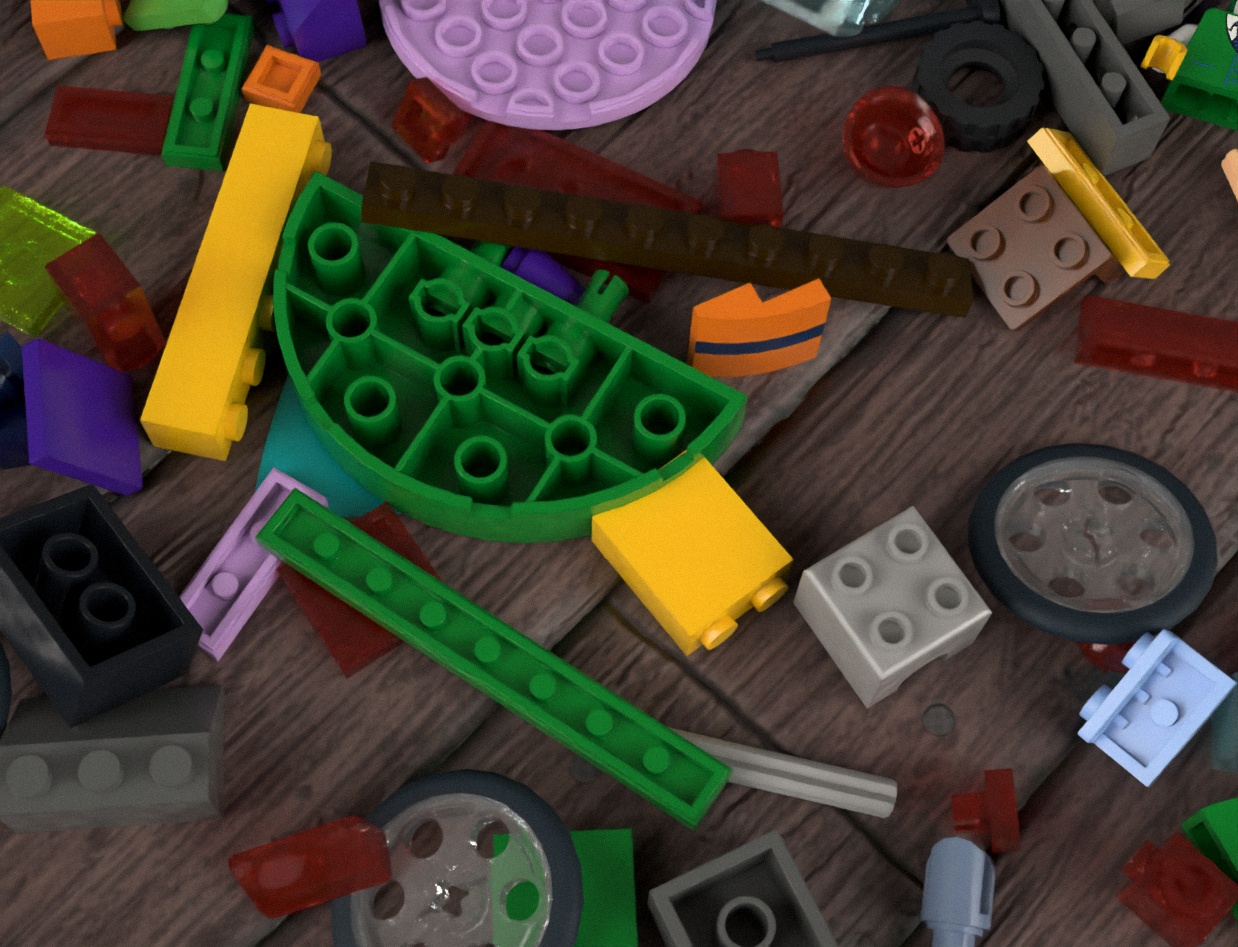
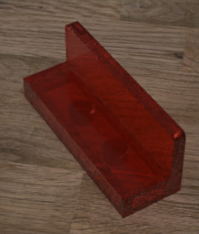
[1074,295,1238,393]

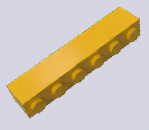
[140,104,332,461]

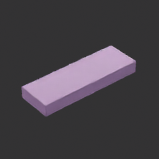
[179,467,329,661]

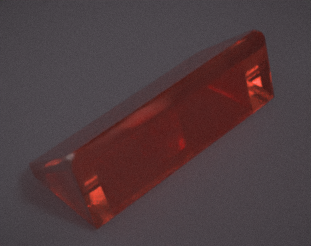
[228,815,393,919]

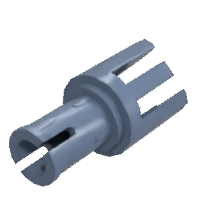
[920,837,995,947]

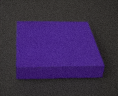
[22,338,143,496]

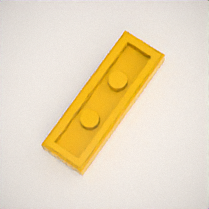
[1027,127,1170,279]

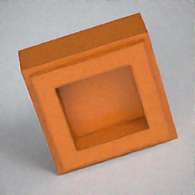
[242,45,322,113]

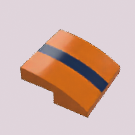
[687,278,831,377]

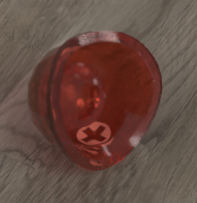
[842,86,945,189]

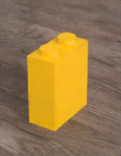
[591,450,793,656]

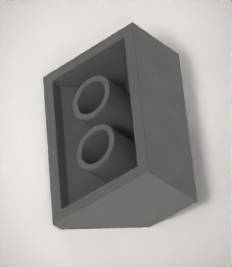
[0,685,225,834]

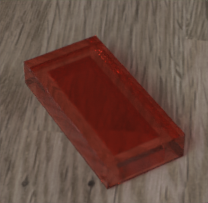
[45,85,174,156]

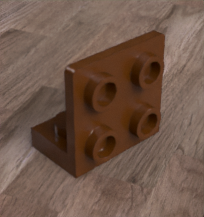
[947,164,1126,331]

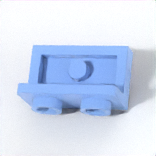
[1077,629,1237,787]

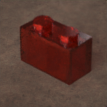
[44,232,167,373]

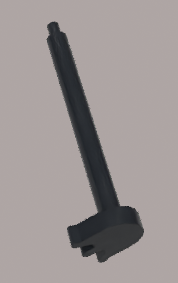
[755,0,1000,63]

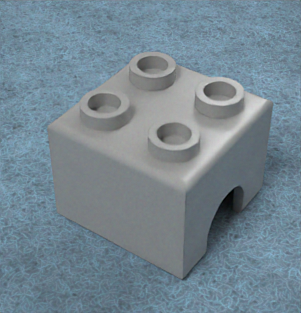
[793,506,992,709]

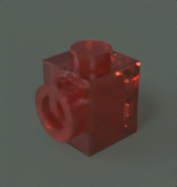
[1115,832,1238,947]

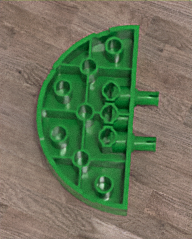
[273,171,748,543]

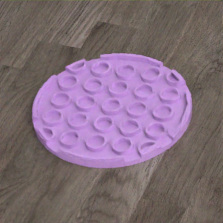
[379,0,717,130]

